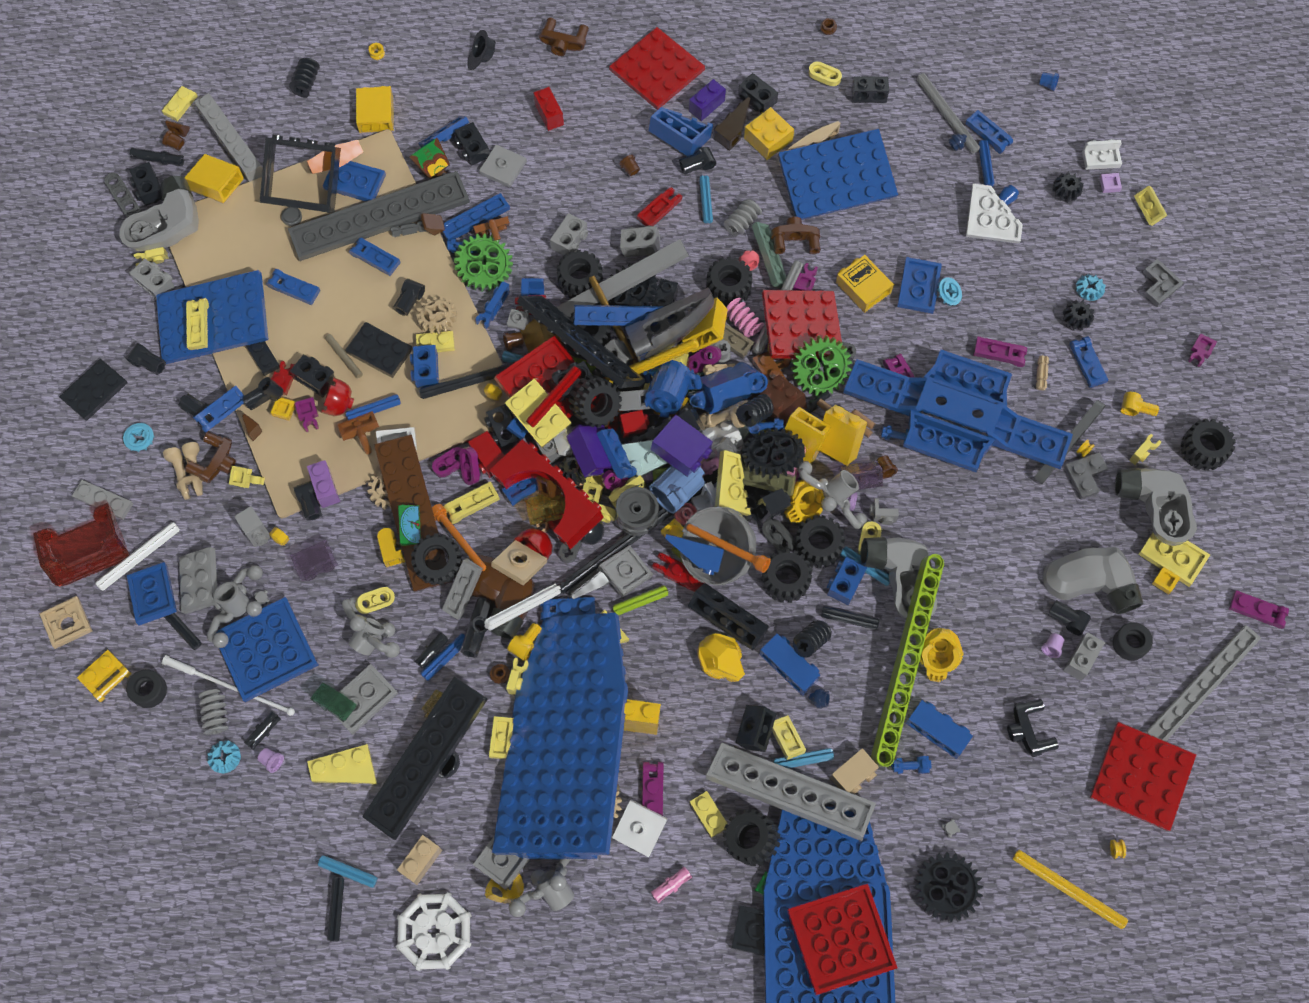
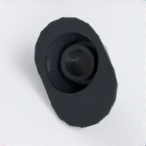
[467,30,496,70]

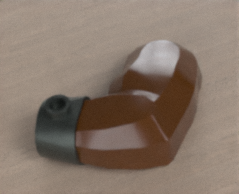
[461,555,535,640]

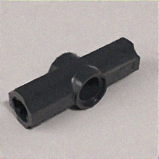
[460,598,494,658]

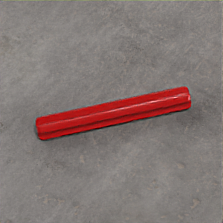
[526,366,581,427]

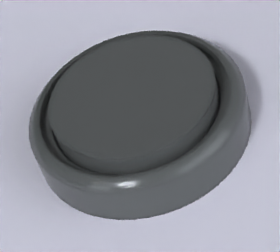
[281,207,302,226]

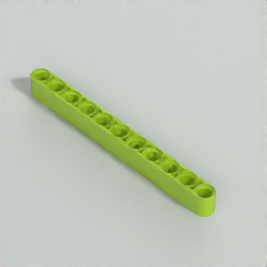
[871,554,944,767]

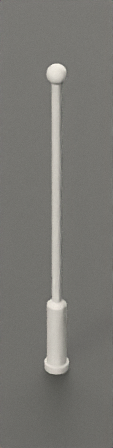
[162,655,295,716]

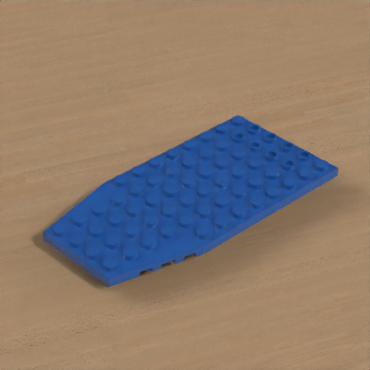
[492,613,628,859]
[763,807,895,1003]

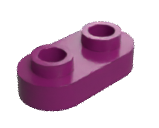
[687,345,722,374]
[432,447,463,477]
[459,447,480,485]
[602,469,630,491]

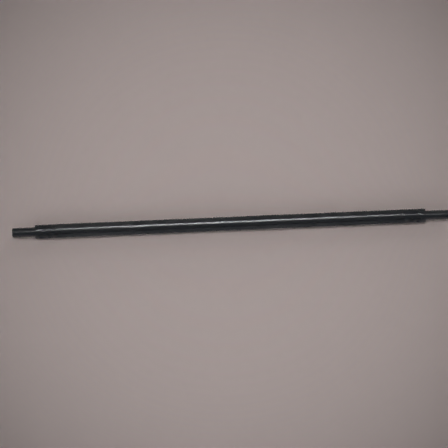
[552,390,831,599]

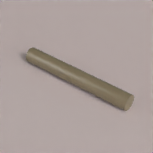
[325,334,363,378]

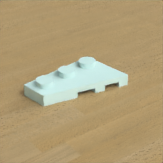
[622,440,667,477]

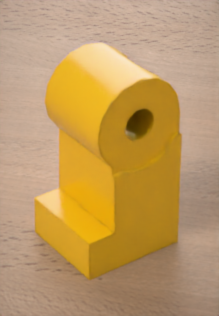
[377,528,405,568]

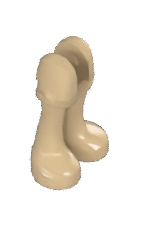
[699,400,748,429]
[163,442,203,500]

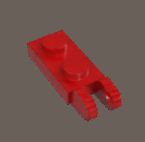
[637,187,683,226]
[652,553,704,592]

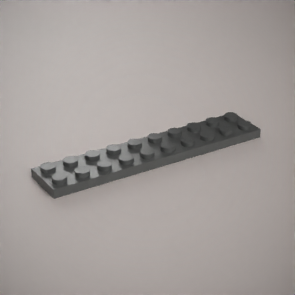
[288,171,470,261]

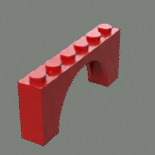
[489,439,604,550]

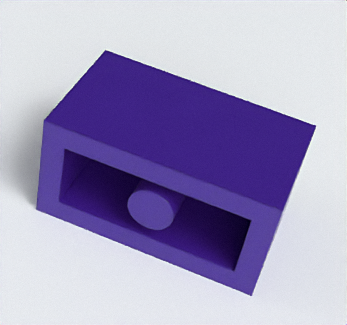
[689,79,726,121]

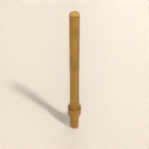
[589,276,642,375]

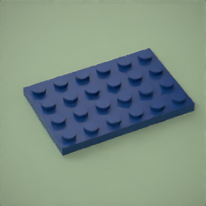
[778,129,898,220]
[156,270,269,364]

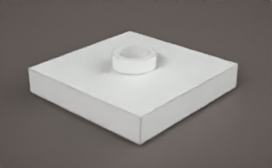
[612,800,668,857]

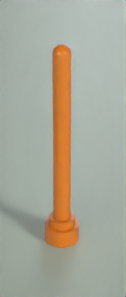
[432,504,486,571]
[686,524,771,573]

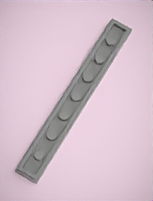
[557,239,689,317]
[1145,625,1261,741]

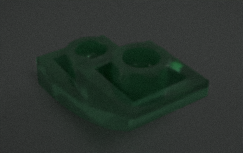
[310,682,357,722]

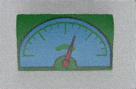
[398,505,421,546]

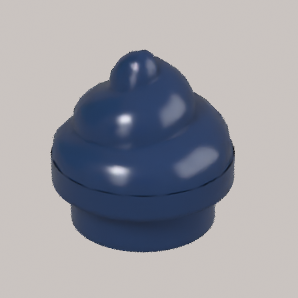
[948,134,967,151]
[808,688,830,709]

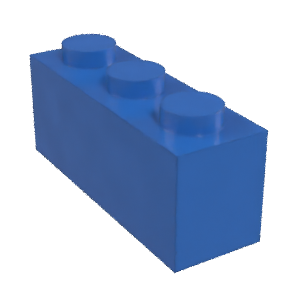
[759,634,820,696]
[905,700,973,759]

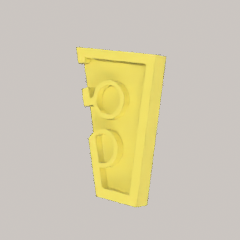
[715,450,751,516]
[307,744,377,784]

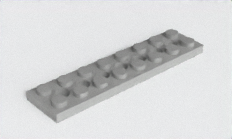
[706,743,876,841]

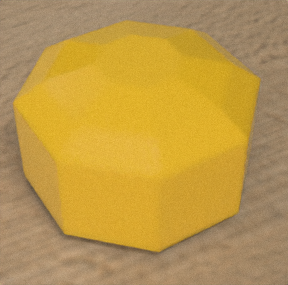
[484,383,503,400]
[269,527,289,546]

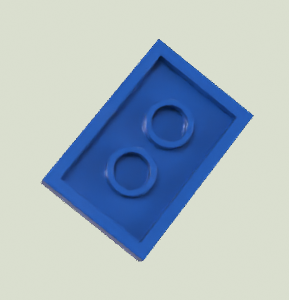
[322,161,386,202]
[897,257,942,314]
[127,562,177,626]

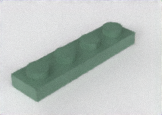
[752,222,786,288]

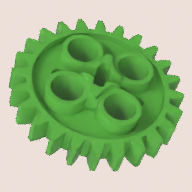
[454,233,513,292]
[791,335,852,396]

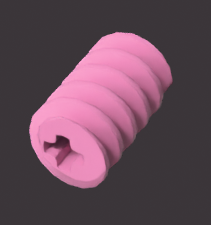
[726,298,764,338]

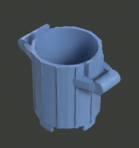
[649,465,705,514]

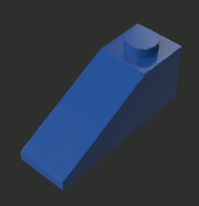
[665,534,725,575]

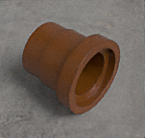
[162,129,185,151]
[619,154,640,177]
[503,332,524,351]
[876,455,898,479]

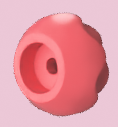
[738,251,759,271]
[675,503,697,526]

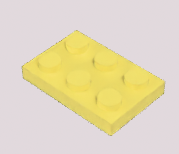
[505,378,572,448]
[1138,532,1210,587]

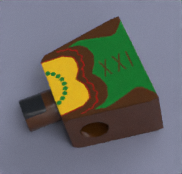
[409,138,450,180]

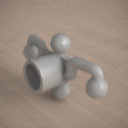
[797,461,867,529]
[207,565,263,648]
[342,597,400,658]
[508,859,583,917]

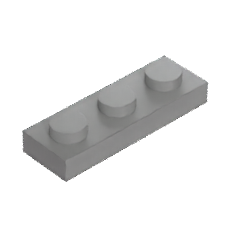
[72,480,133,520]
[442,559,483,620]

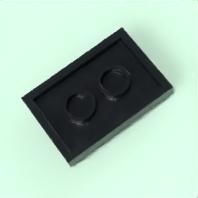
[345,322,413,378]
[59,358,128,421]
[731,905,764,956]

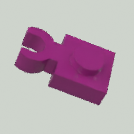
[793,263,818,291]
[1188,333,1217,367]
[295,397,319,432]

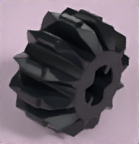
[1052,171,1084,203]
[1062,299,1094,331]
[560,453,591,486]

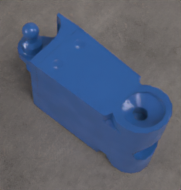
[687,362,768,415]

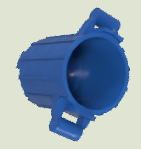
[643,360,702,418]

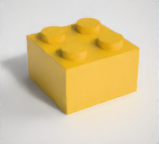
[744,107,794,160]

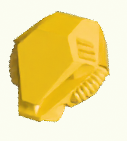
[785,480,825,523]
[920,628,964,682]
[697,634,745,682]

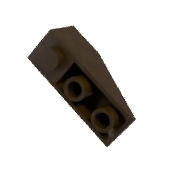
[714,97,750,151]

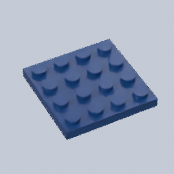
[216,597,319,702]

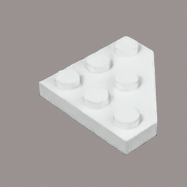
[966,184,1023,244]

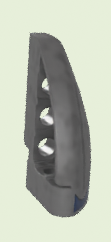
[625,288,714,362]

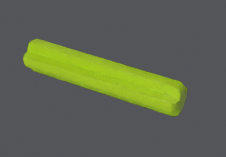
[612,585,668,615]

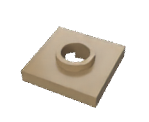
[491,540,547,585]
[39,596,93,649]

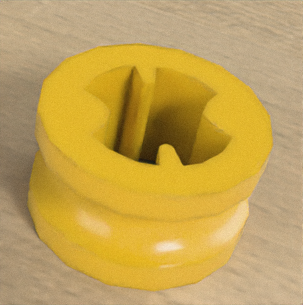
[368,43,385,60]
[1076,439,1095,458]
[1110,839,1126,859]

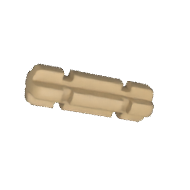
[1036,355,1049,391]
[703,364,735,375]

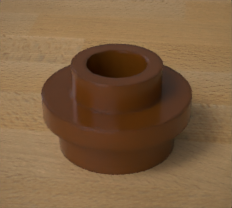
[820,18,837,35]
[490,664,510,684]

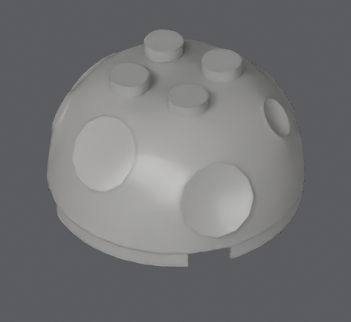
[680,506,756,585]

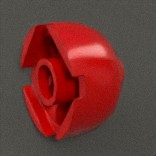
[321,377,354,416]
[513,528,552,560]

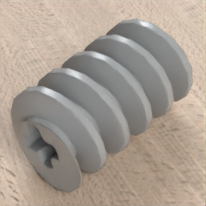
[724,199,762,236]
[198,689,229,735]

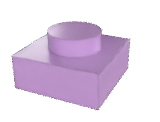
[1099,173,1122,193]

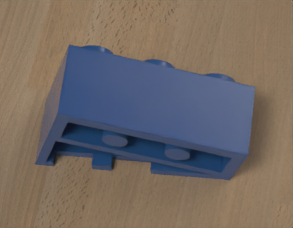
[649,107,713,156]

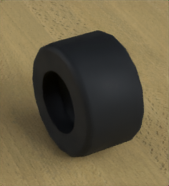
[1113,622,1153,661]
[126,669,167,708]

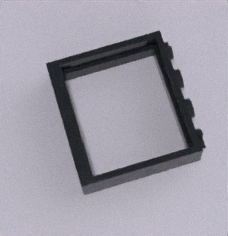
[260,134,341,213]

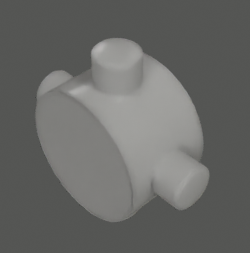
[254,590,270,605]
[942,819,960,838]

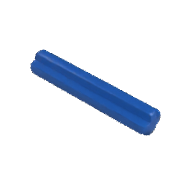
[978,140,995,187]
[346,394,401,420]
[421,633,465,681]

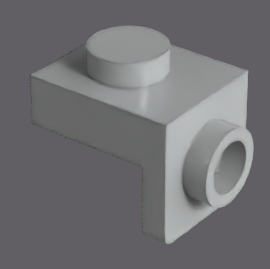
[507,309,530,330]
[869,498,899,525]

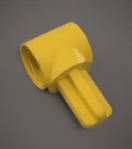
[1121,391,1159,416]
[507,623,542,661]

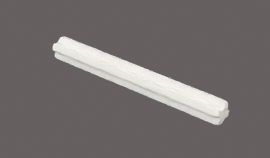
[95,522,180,591]
[484,584,561,631]

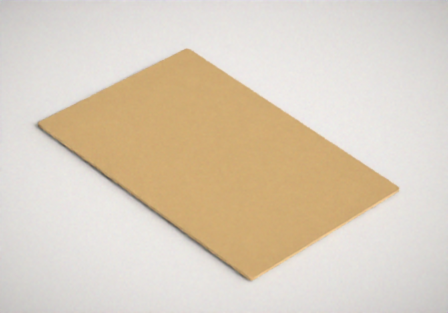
[170,129,515,519]

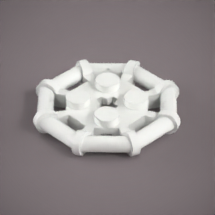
[396,892,472,971]

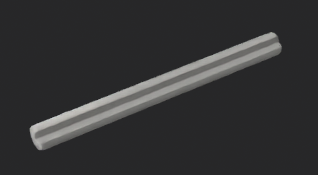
[917,73,980,154]
[753,260,803,355]

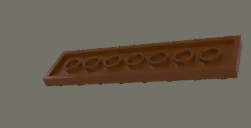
[374,434,452,593]

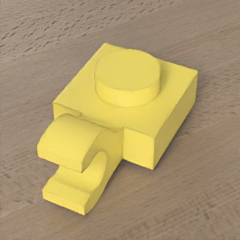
[134,247,169,266]
[1129,434,1161,465]
[229,466,265,488]
[506,658,529,695]

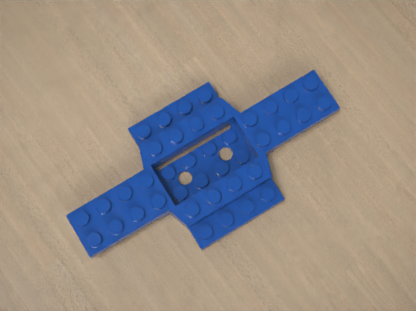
[843,350,1073,473]

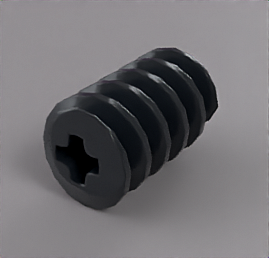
[289,57,320,98]
[736,394,774,427]
[793,620,832,658]

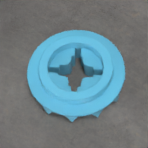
[1076,274,1106,301]
[937,277,962,306]
[123,423,155,452]
[207,741,241,774]

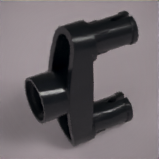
[1007,699,1059,757]

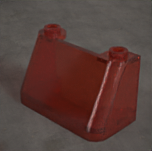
[33,502,129,586]

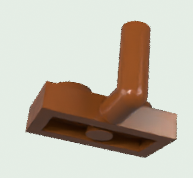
[473,216,510,241]
[751,351,791,383]
[337,411,379,454]

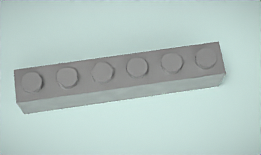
[194,93,263,182]

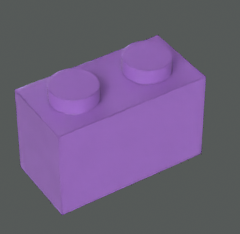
[307,460,341,508]

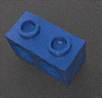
[410,345,439,388]
[826,557,867,606]

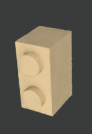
[830,748,879,795]
[397,835,442,885]

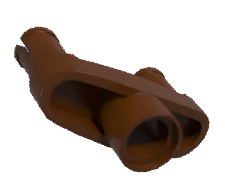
[539,17,589,56]
[771,217,821,254]
[185,431,236,483]

